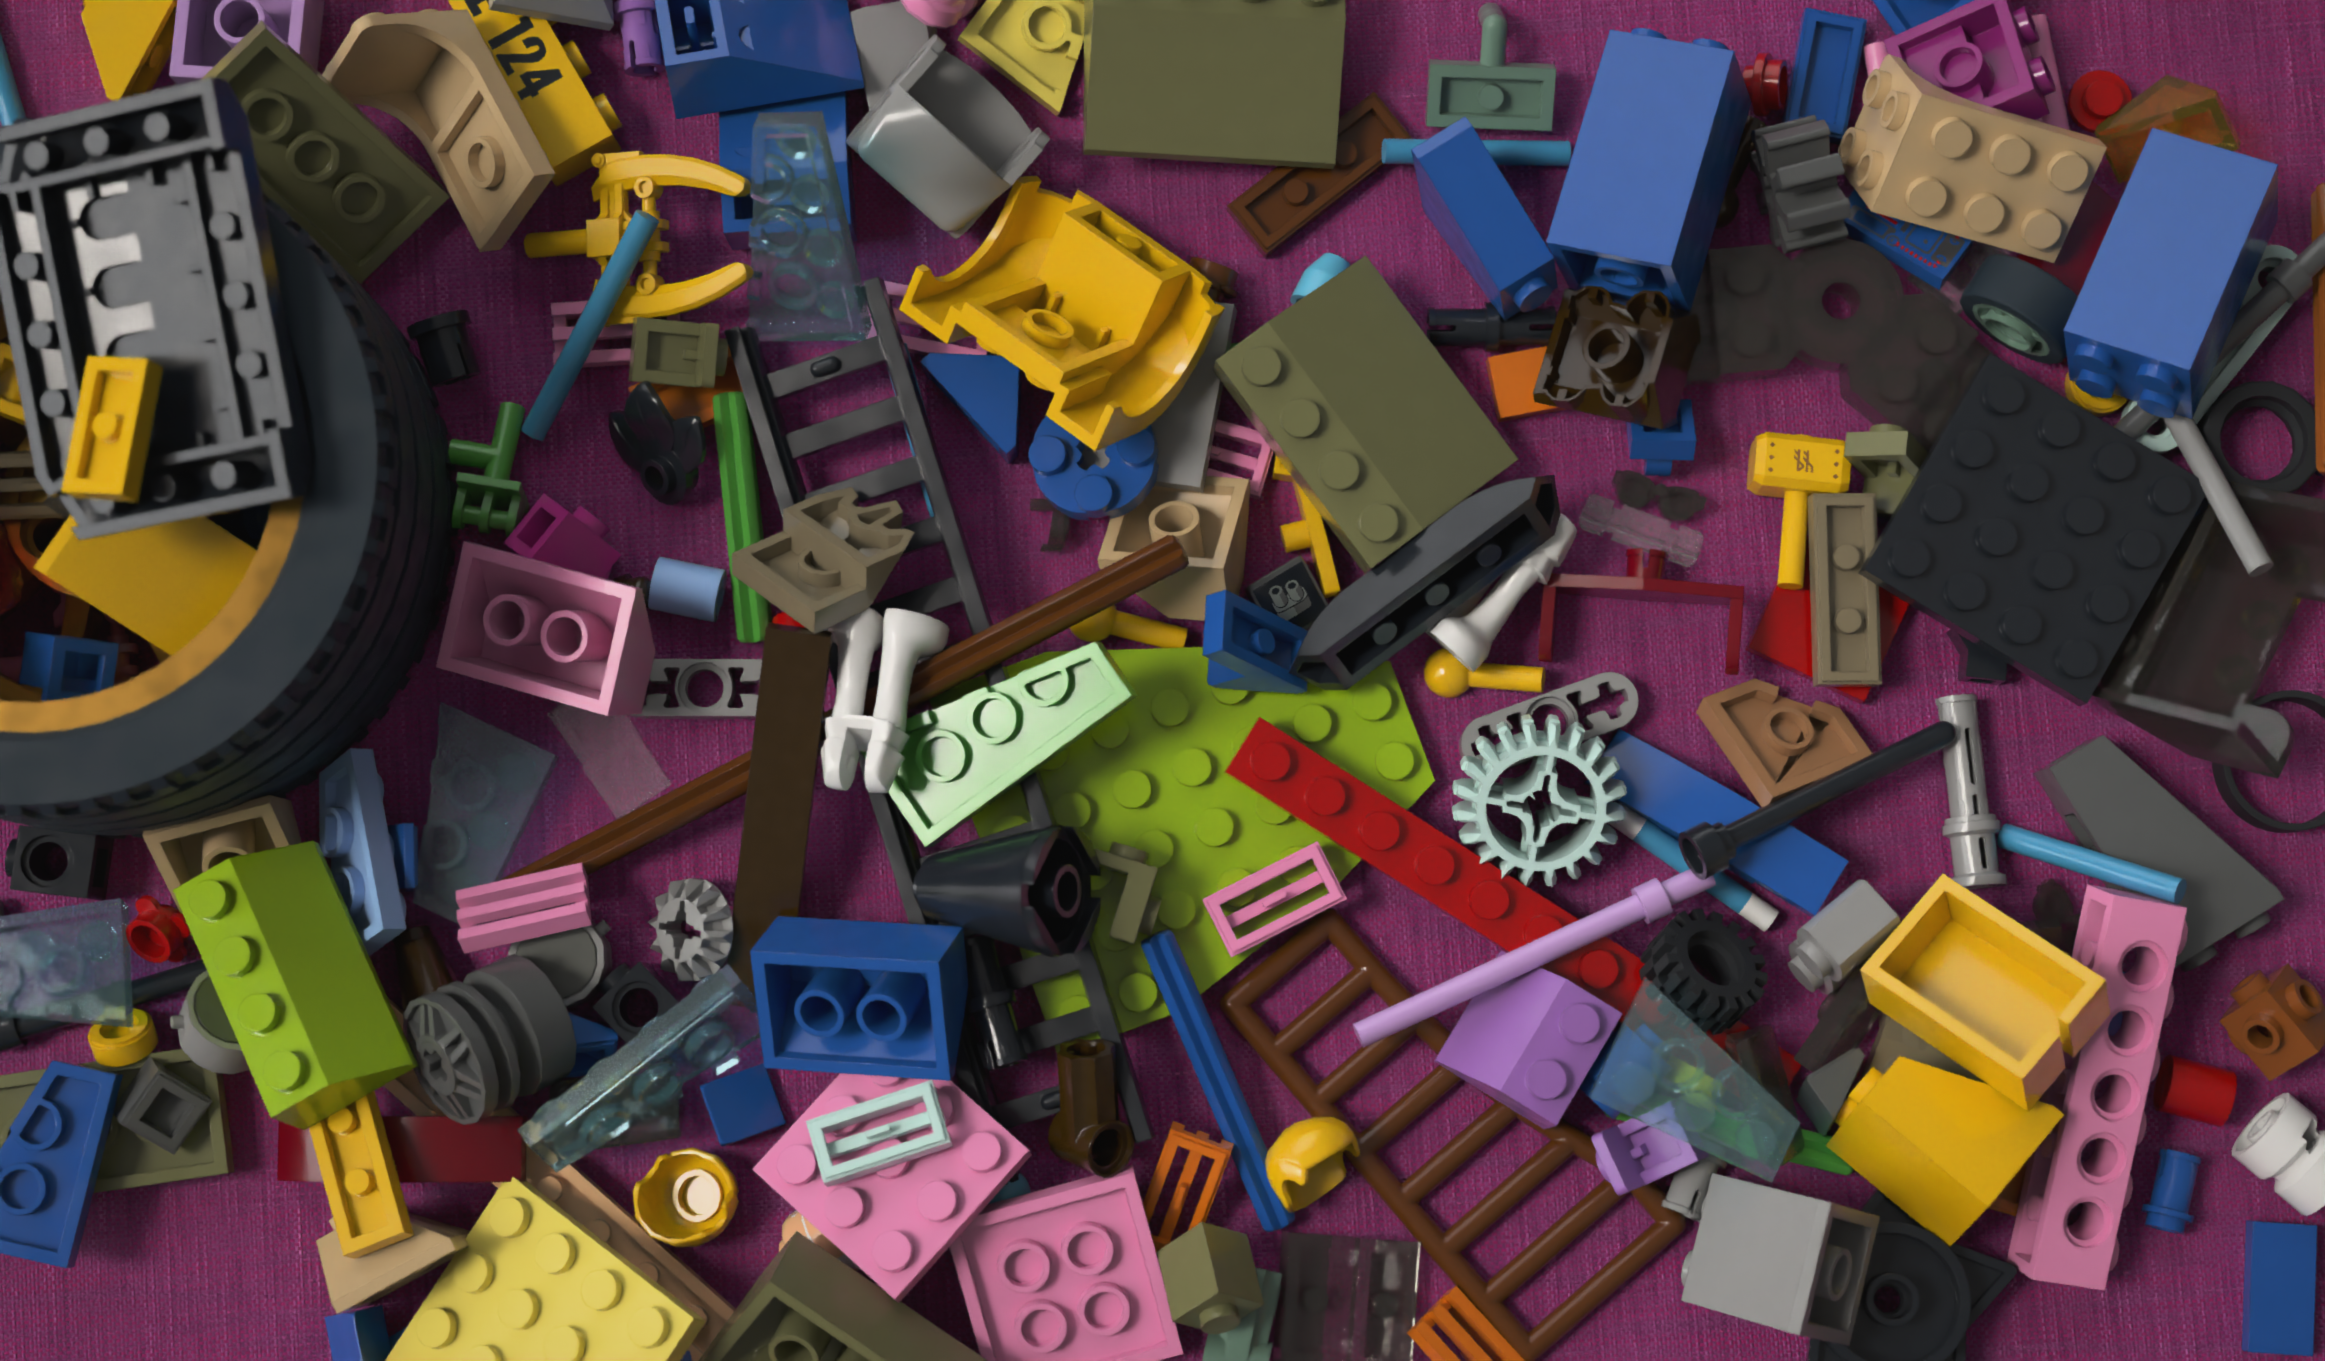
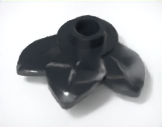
[609,381,706,505]

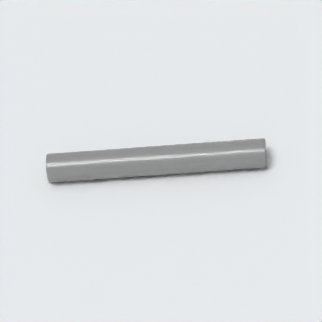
[2163,414,2274,577]

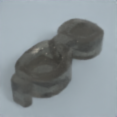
[1611,470,1707,523]
[1030,498,1071,553]
[2032,878,2081,957]

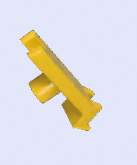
[1272,455,1341,598]

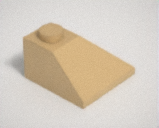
[1098,476,1250,621]
[316,1212,470,1314]

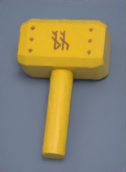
[1747,432,1851,590]

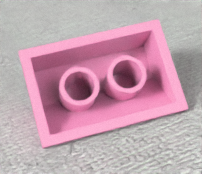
[436,542,656,716]

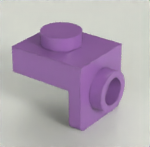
[1591,1097,1709,1196]

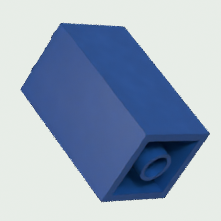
[1546,28,1751,312]
[2063,128,2278,419]

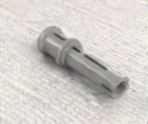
[1935,694,2007,890]

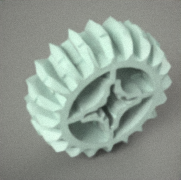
[1452,714,1627,887]

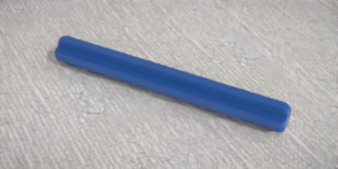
[1141,929,1295,1232]

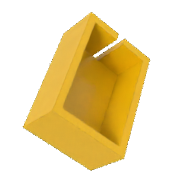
[1860,874,2111,1112]

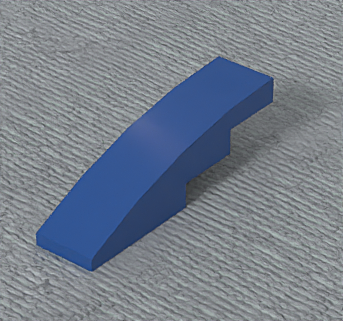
[1585,729,1849,917]

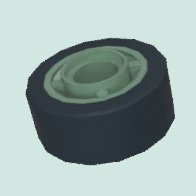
[1959,254,2078,364]

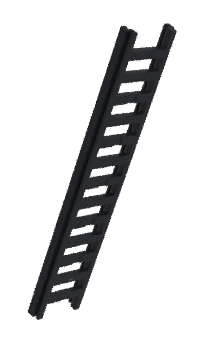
[724,277,1156,1185]

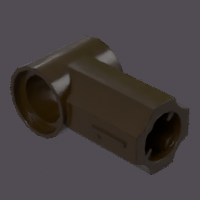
[1048,1038,1134,1178]

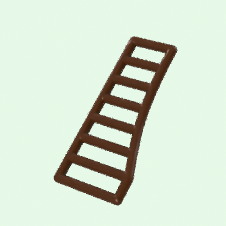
[1220,908,1686,1361]

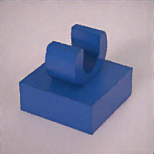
[1626,399,1697,476]

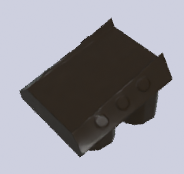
[1533,286,1702,430]

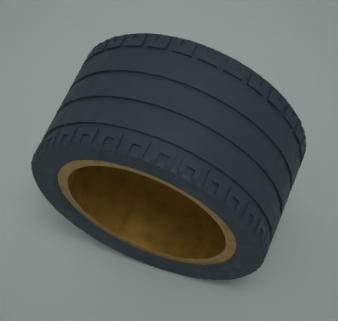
[0,118,458,839]

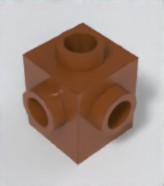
[2219,963,2325,1081]

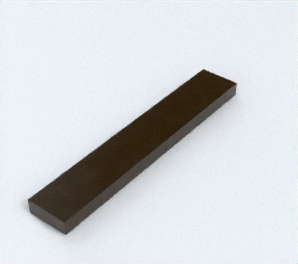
[723,623,834,1004]

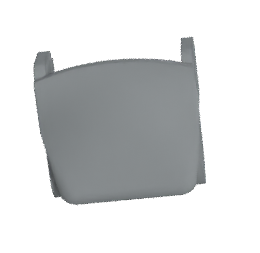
[845,34,1050,239]

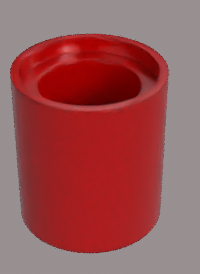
[2153,1054,2237,1127]

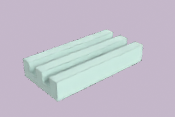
[806,1080,953,1188]

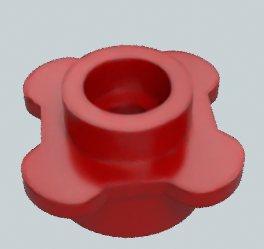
[126,895,191,963]

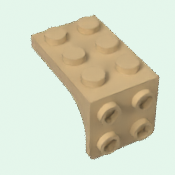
[322,9,555,252]
[1838,54,2107,263]

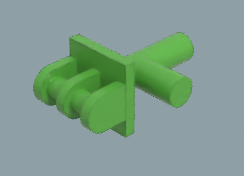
[448,402,529,537]

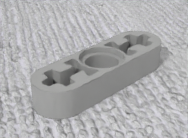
[630,659,762,719]
[1459,672,1639,771]

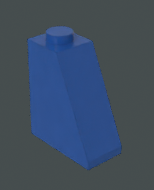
[1411,117,1558,320]

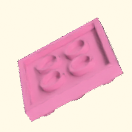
[752,1073,1032,1303]
[950,1165,1184,1361]

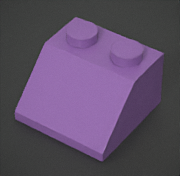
[1434,951,1623,1129]

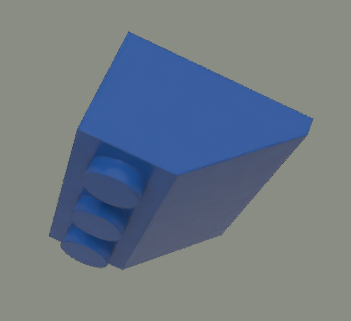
[750,916,969,1081]

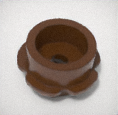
[1189,257,1239,303]

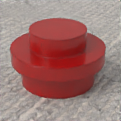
[1743,53,1789,116]
[2067,70,2132,134]

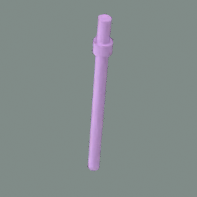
[1352,869,1716,1048]

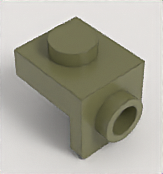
[629,317,728,388]
[1844,424,1928,518]
[1095,842,1162,945]

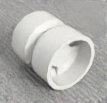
[2231,1093,2325,1216]

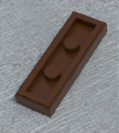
[1227,92,1412,259]

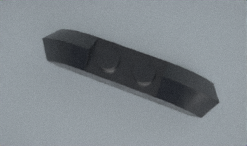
[1289,475,1560,690]

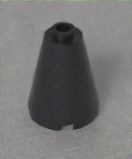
[913,824,1101,957]

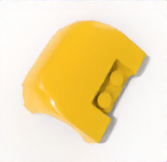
[899,176,1225,451]

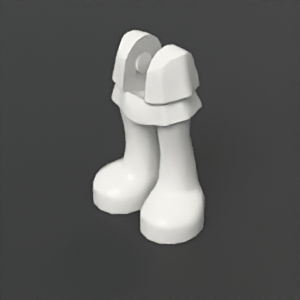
[1425,513,1577,673]
[821,608,949,793]

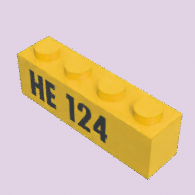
[448,0,622,187]

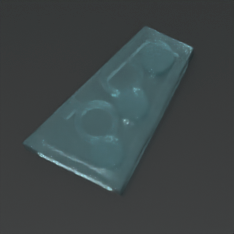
[413,701,559,925]
[1589,976,1800,1183]

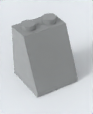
[1681,1173,1880,1345]

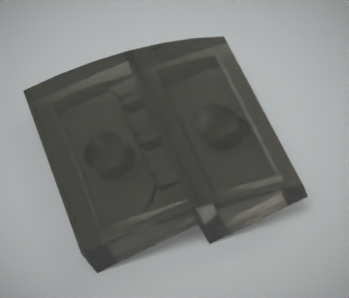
[1273,1231,1421,1361]

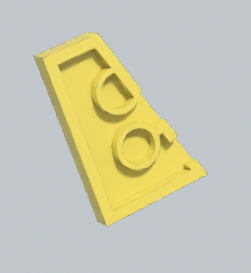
[958,0,1084,116]

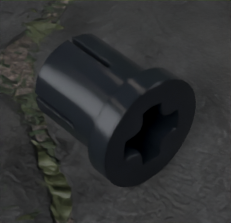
[406,310,481,388]

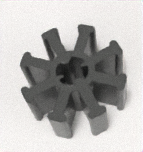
[1749,115,1851,254]

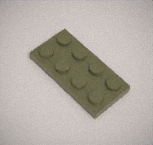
[202,20,450,284]
[0,1049,235,1193]

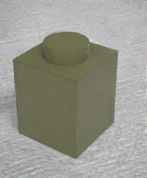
[1157,1222,1264,1334]

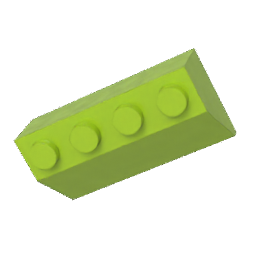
[173,841,418,1130]

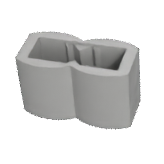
[1788,879,1901,995]

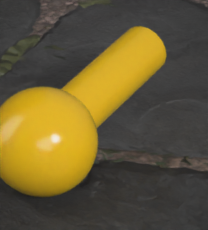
[1070,605,1188,648]
[1424,648,1545,698]

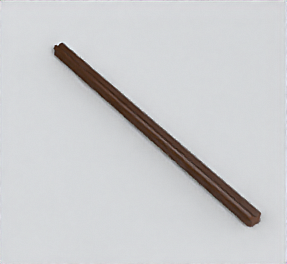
[501,535,1189,880]

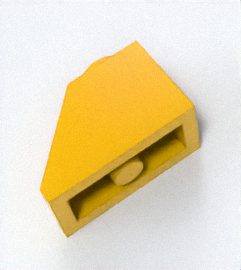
[81,0,177,101]

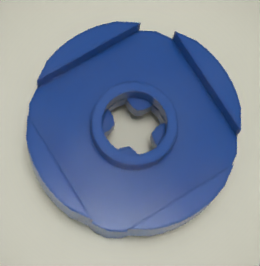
[1028,416,1159,521]

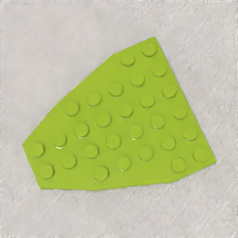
[929,647,1435,1053]

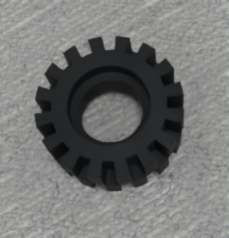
[1639,909,1768,1035]

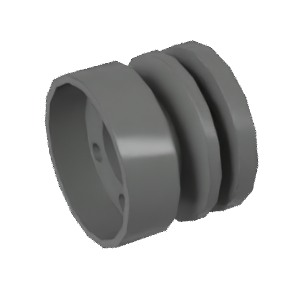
[403,954,577,1125]

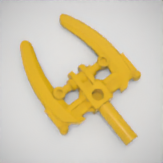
[524,151,754,327]

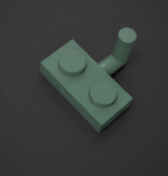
[1425,2,1556,131]

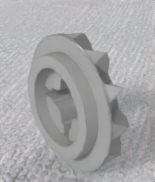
[648,878,733,981]

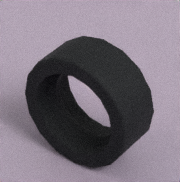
[2196,381,2317,506]

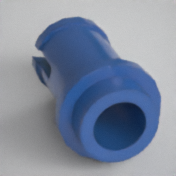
[2141,1149,2202,1235]

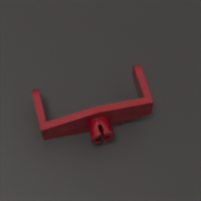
[1538,548,1744,675]

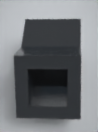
[1946,630,2007,685]

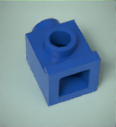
[19,631,119,702]

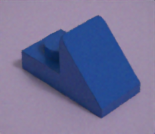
[1202,590,1308,694]

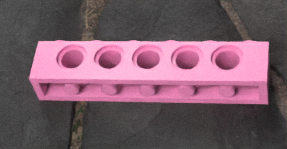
[2007,884,2188,1291]

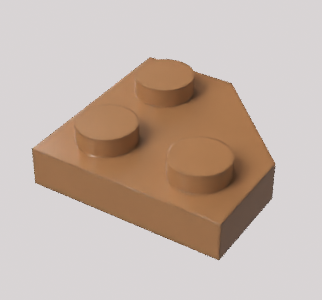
[1696,679,1873,807]

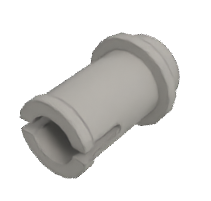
[1661,1137,1727,1221]

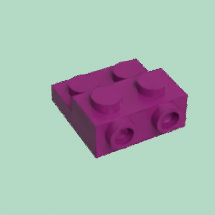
[1884,0,2056,120]

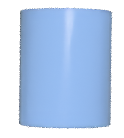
[648,557,727,623]

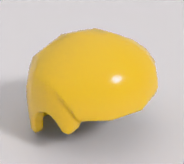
[1265,1117,1360,1213]
[633,1147,739,1247]

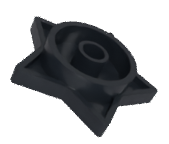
[1806,1189,2017,1361]

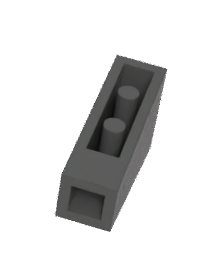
[2034,735,2284,972]

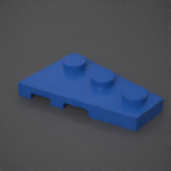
[0,1060,123,1268]

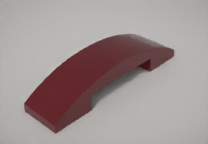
[277,1116,527,1183]

